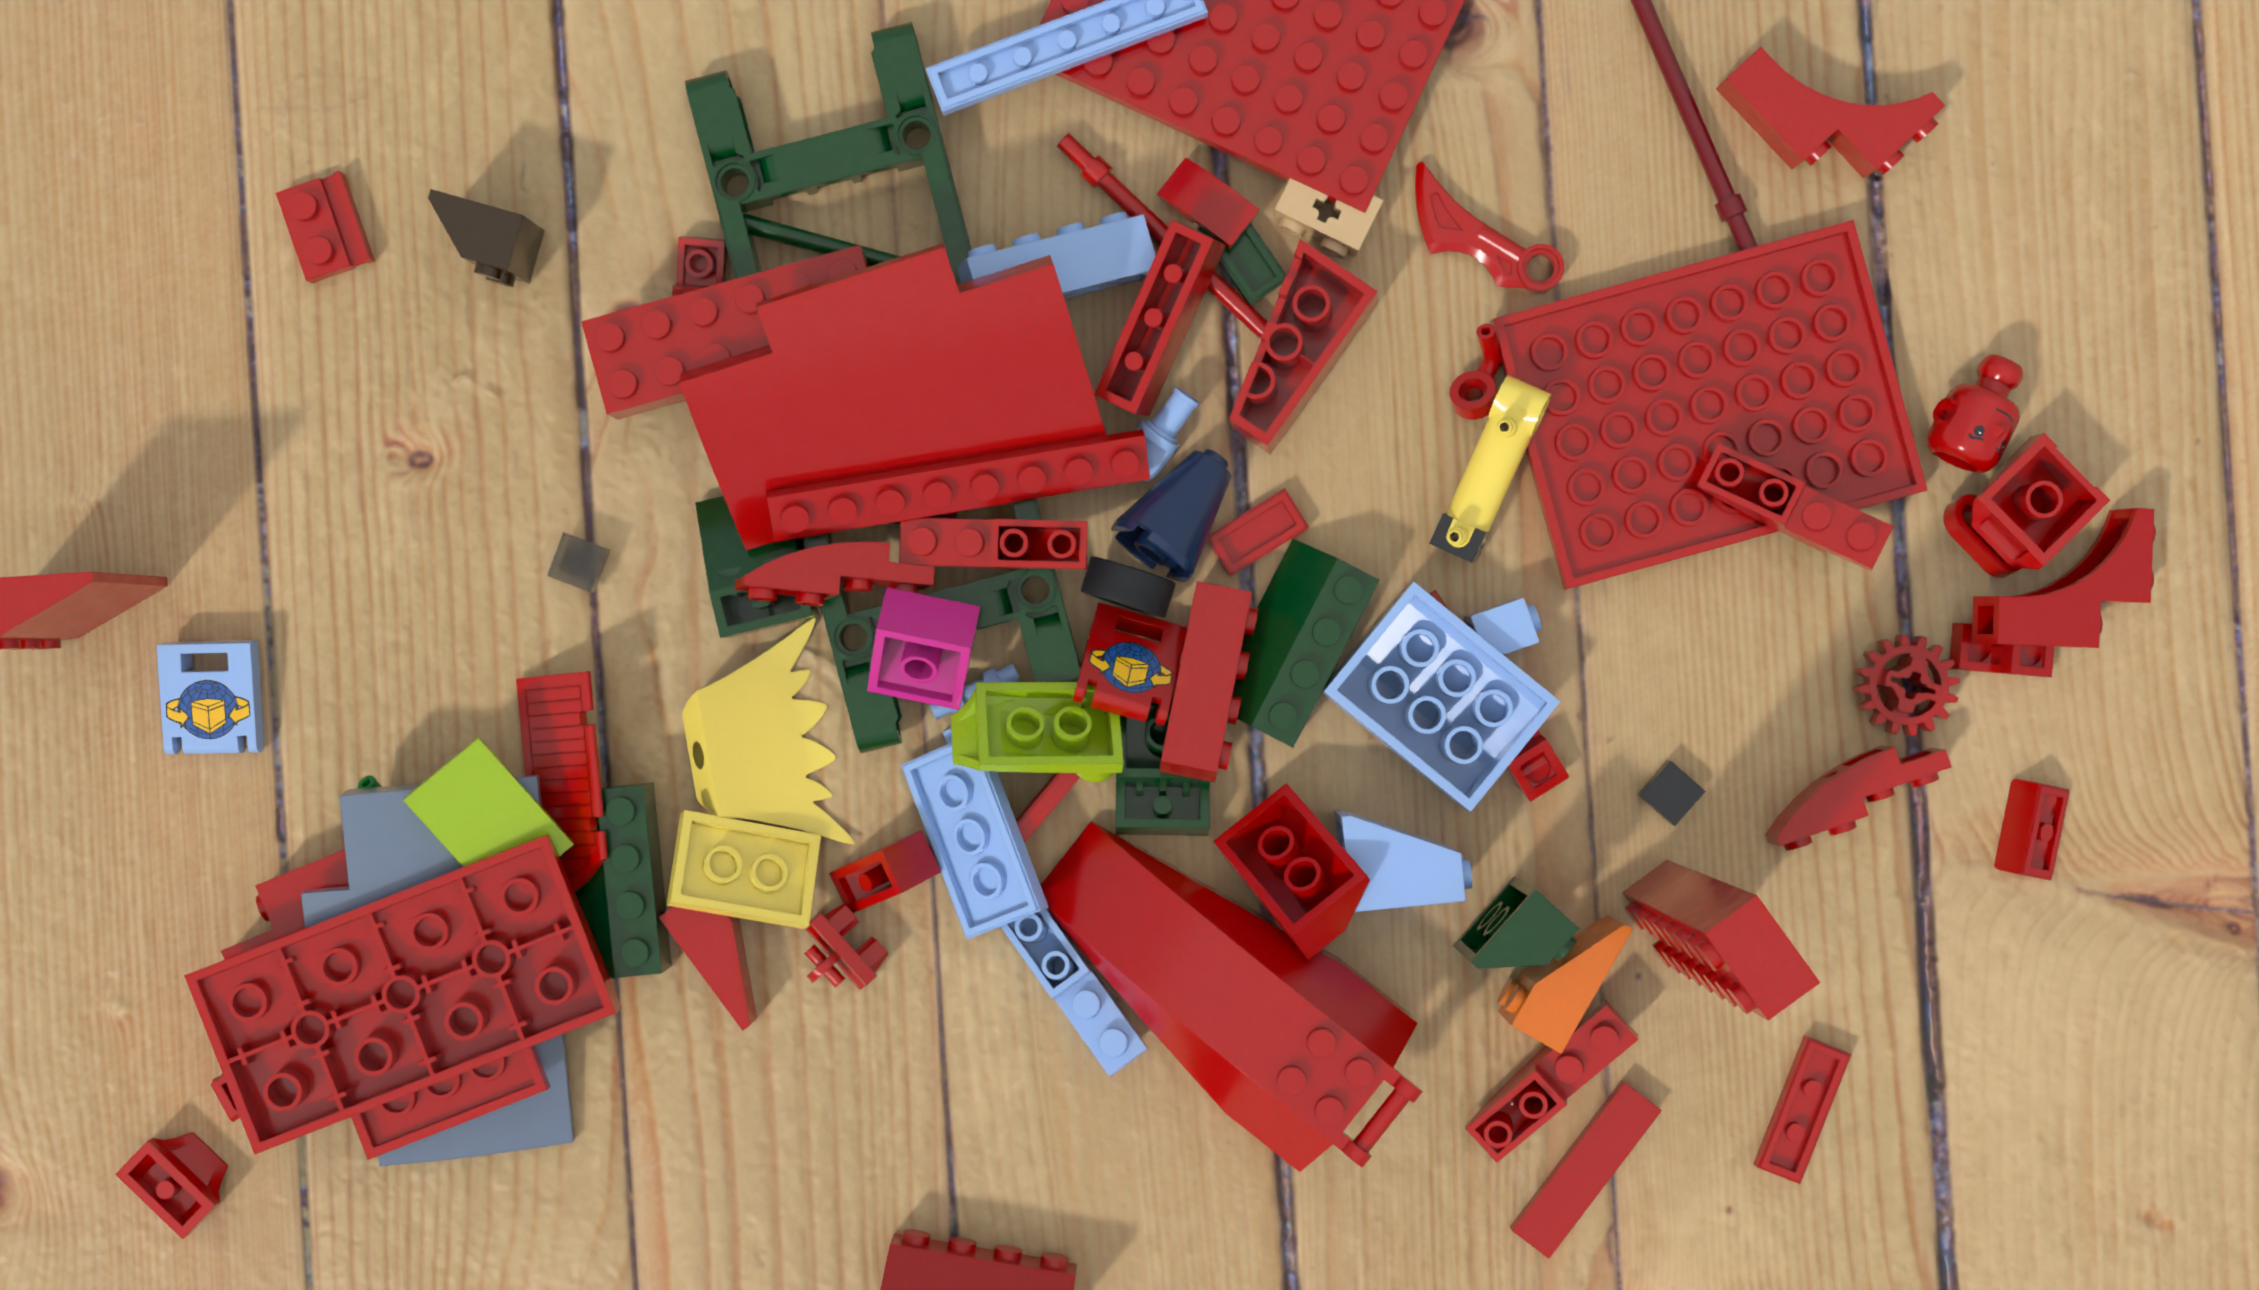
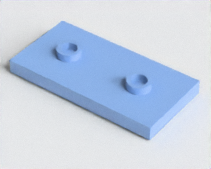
[901,743,1049,940]

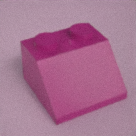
[867,587,980,710]

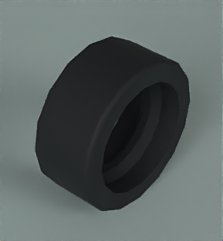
[1081,556,1176,618]

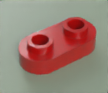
[1943,494,2022,578]

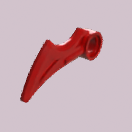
[1415,162,1564,293]

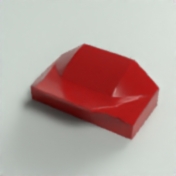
[115,1132,228,1239]

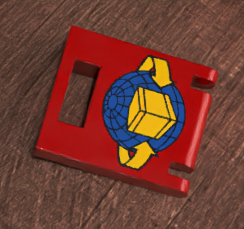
[1072,602,1187,726]

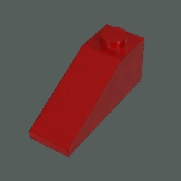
[659,907,757,1031]

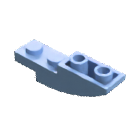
[1001,909,1149,1077]

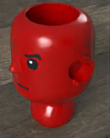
[1927,354,2023,473]

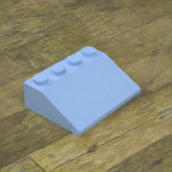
[1322,582,1560,812]

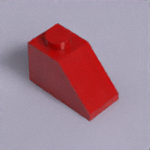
[829,830,941,913]

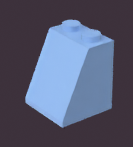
[1334,810,1472,912]

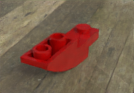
[1697,443,1894,571]
[899,518,1088,570]
[735,541,935,606]
[1765,745,1952,851]
[1465,1000,1638,1163]

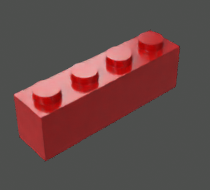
[1094,220,1226,417]
[1159,581,1258,783]

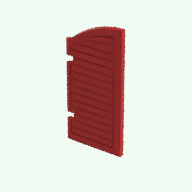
[516,671,608,892]

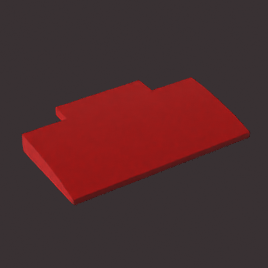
[679,243,1106,551]
[184,834,622,1160]

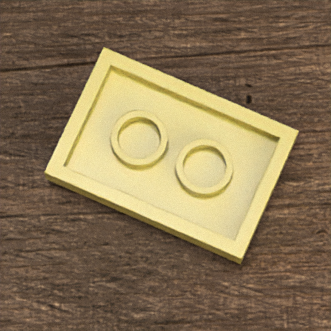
[666,810,821,929]

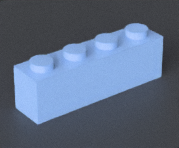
[957,212,1156,299]

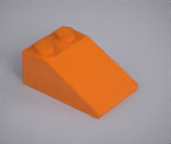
[1497,915,1633,1054]

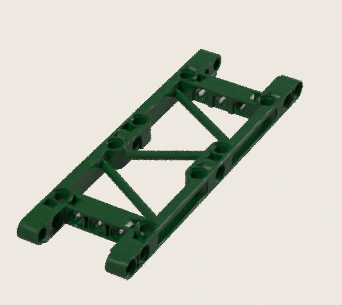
[685,22,1081,754]

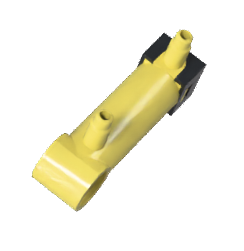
[1429,375,1551,563]

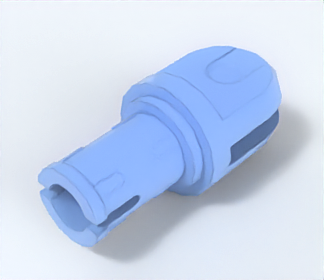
[1136,386,1200,482]

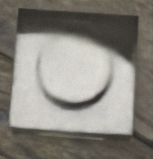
[547,532,611,593]

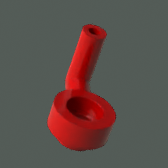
[1449,323,1501,420]

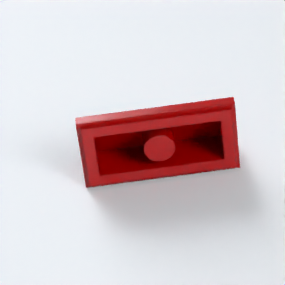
[1994,779,2070,880]

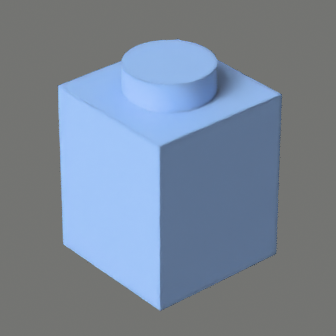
[1465,598,1542,655]

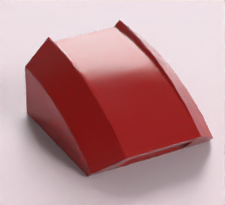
[1971,433,2110,570]

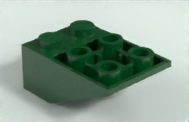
[695,496,819,638]

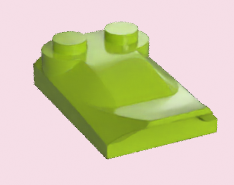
[951,682,1124,783]

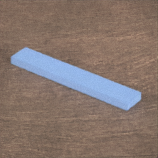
[926,0,1208,116]

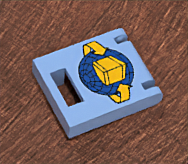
[156,640,264,755]

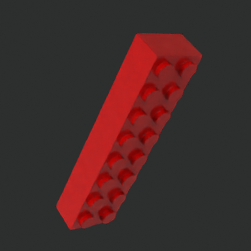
[1622,860,1820,1020]

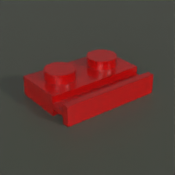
[276,171,375,283]

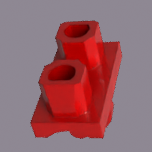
[804,904,888,990]

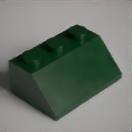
[1453,877,1580,969]

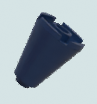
[1111,449,1231,583]

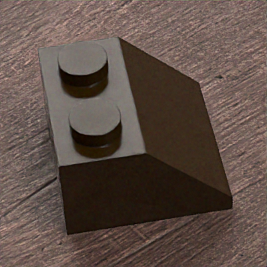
[428,189,545,288]

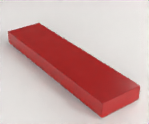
[1510,1080,1662,1259]

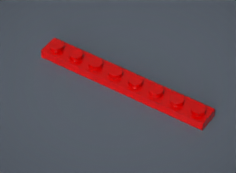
[766,429,1150,542]

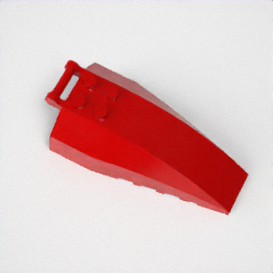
[1040,821,1423,1172]

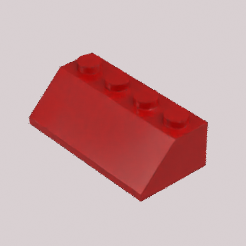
[880,1229,1077,1290]

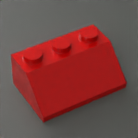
[1213,783,1370,960]

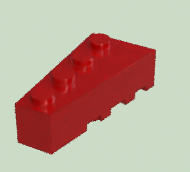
[1229,239,1378,454]

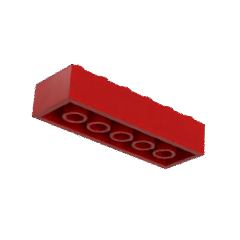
[581,245,869,420]

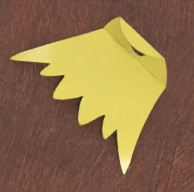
[682,617,855,845]

